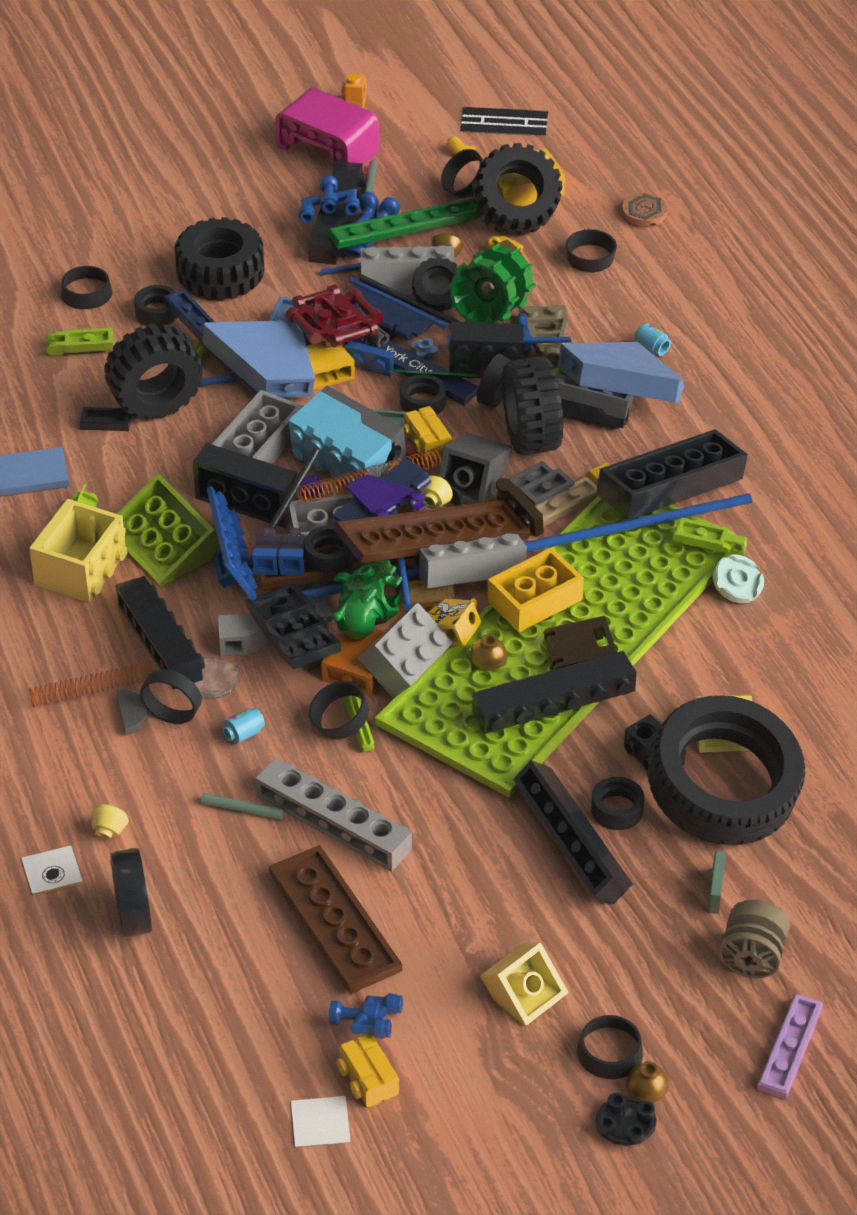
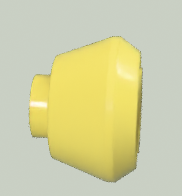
[420,476,452,509]
[92,804,129,839]

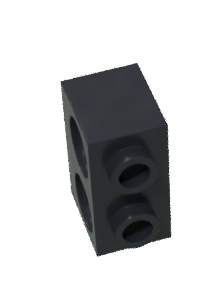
[624,714,686,771]

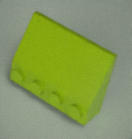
[117,473,221,587]

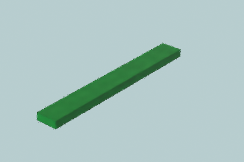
[328,198,485,249]

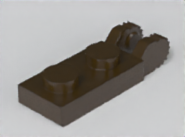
[496,477,544,537]

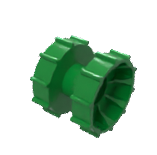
[447,243,536,323]

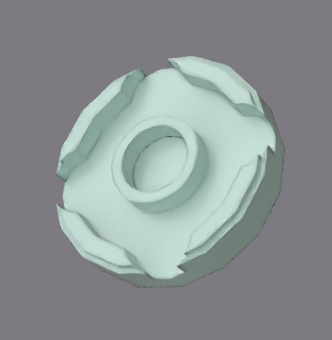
[713,555,764,604]

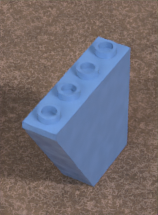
[202,321,315,398]
[557,342,684,403]

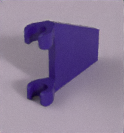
[346,475,425,517]

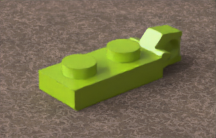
[673,518,747,555]

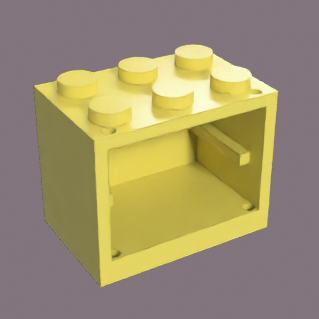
[30,499,127,603]

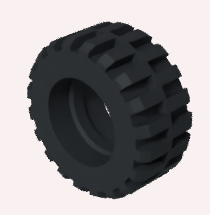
[472,143,563,236]
[175,217,265,300]
[104,324,203,419]
[502,357,564,455]

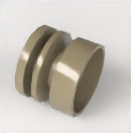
[719,900,790,978]

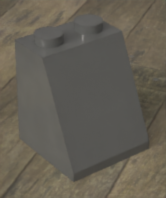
[439,432,512,504]

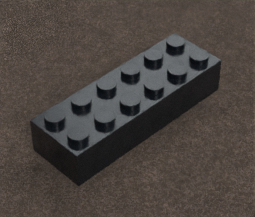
[596,429,748,520]

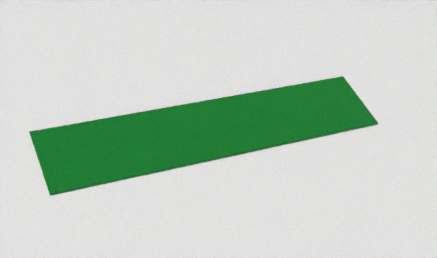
[388,369,479,377]

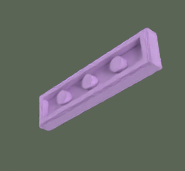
[757,994,823,1100]

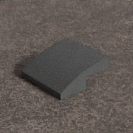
[508,461,575,506]

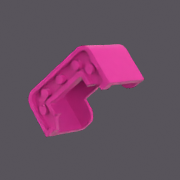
[275,88,379,165]

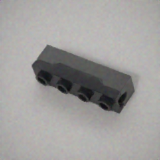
[556,374,634,429]

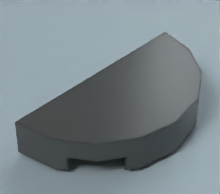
[116,690,148,735]

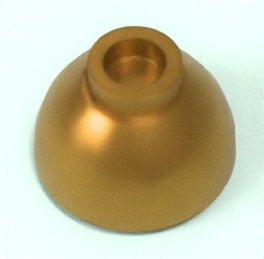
[431,233,463,257]
[470,634,507,670]
[626,1061,669,1102]

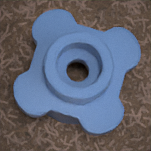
[411,338,438,360]

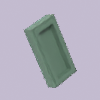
[708,850,726,914]

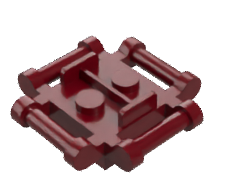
[285,284,384,348]

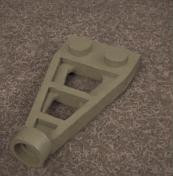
[518,304,568,369]

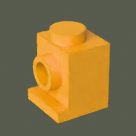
[342,73,366,108]

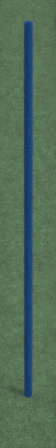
[302,493,752,600]

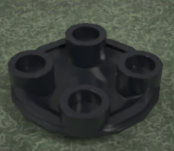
[595,1093,657,1146]

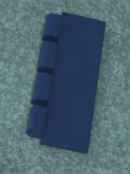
[345,285,434,341]
[333,458,431,522]

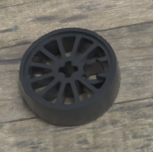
[110,848,152,937]

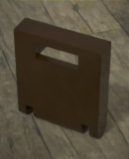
[543,616,617,670]

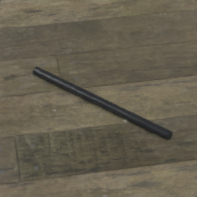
[359,274,461,324]
[248,448,320,569]

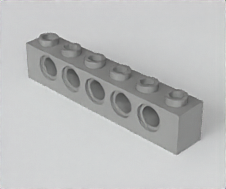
[256,758,412,871]

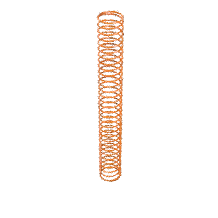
[297,449,441,505]
[29,661,157,707]

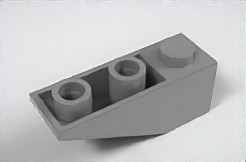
[218,613,271,657]

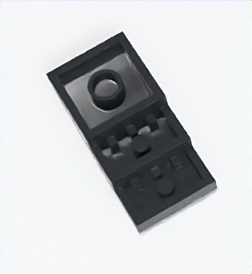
[245,583,342,669]

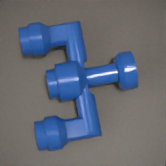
[299,176,360,223]
[329,993,403,1039]

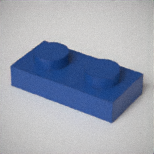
[346,341,394,377]

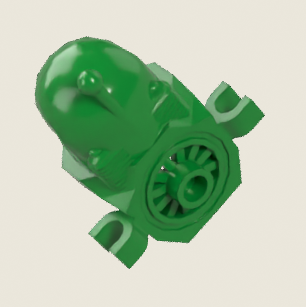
[332,560,403,640]

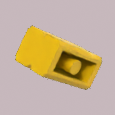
[402,406,452,462]
[336,1034,399,1108]

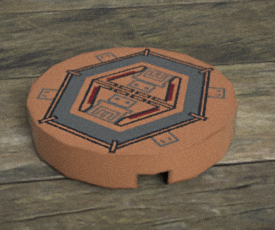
[622,193,667,227]

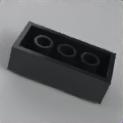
[193,443,299,528]

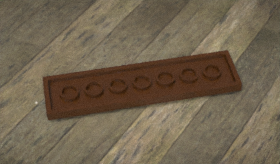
[334,500,531,563]

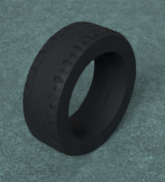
[647,695,805,845]

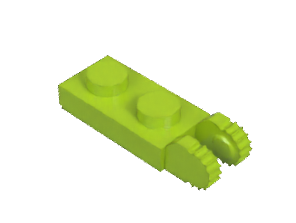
[46,327,114,356]

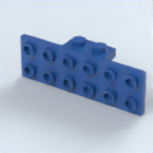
[207,486,257,601]

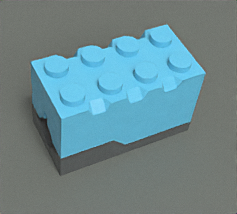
[288,385,406,484]

